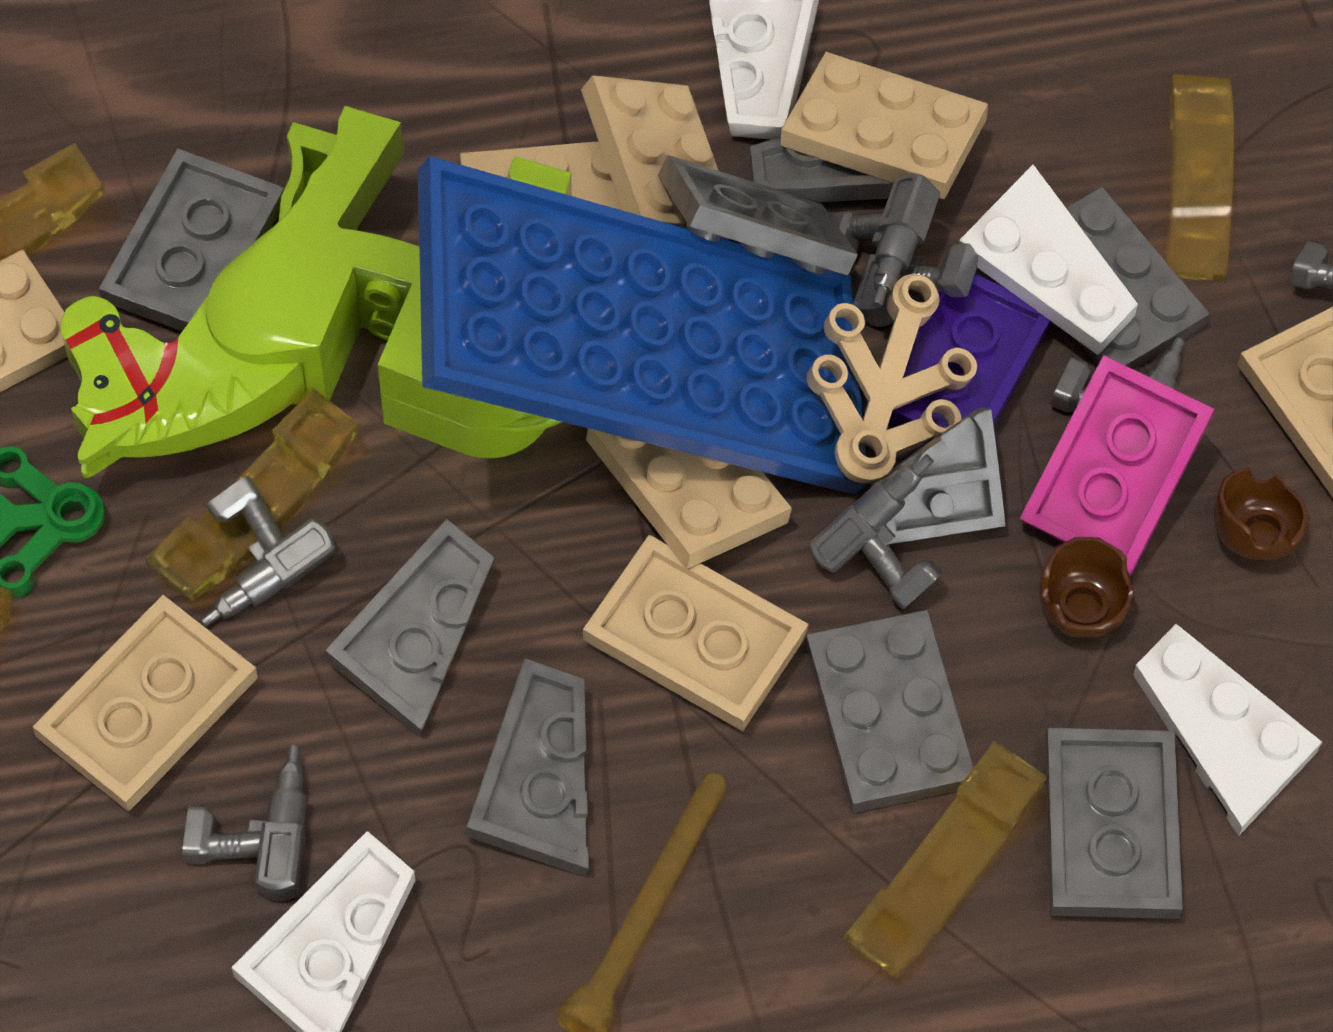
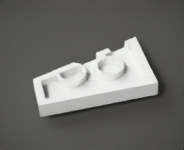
[709,0,819,139]
[959,165,1138,355]
[1133,624,1322,837]
[231,831,416,1032]

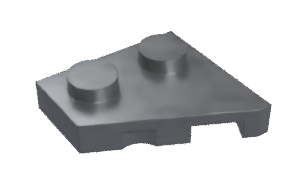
[874,407,1006,545]

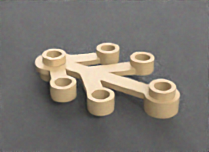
[807,274,977,483]

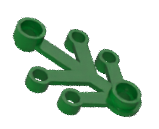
[0,446,105,598]

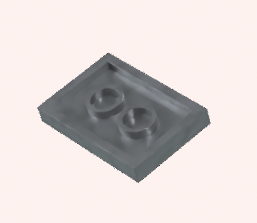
[99,148,284,331]
[658,155,858,276]
[1066,187,1210,370]
[805,610,976,814]
[1045,728,1183,919]

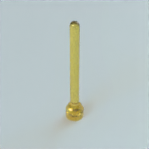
[556,773,726,1032]

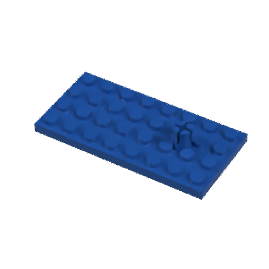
[418,156,868,495]

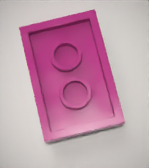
[1020,355,1215,576]

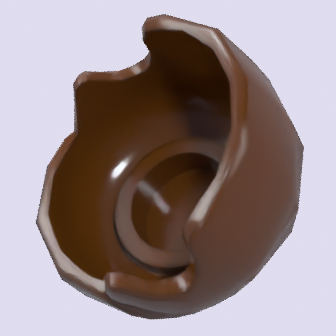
[1213,467,1310,561]
[1039,537,1135,638]

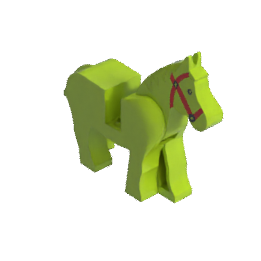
[60,106,572,478]

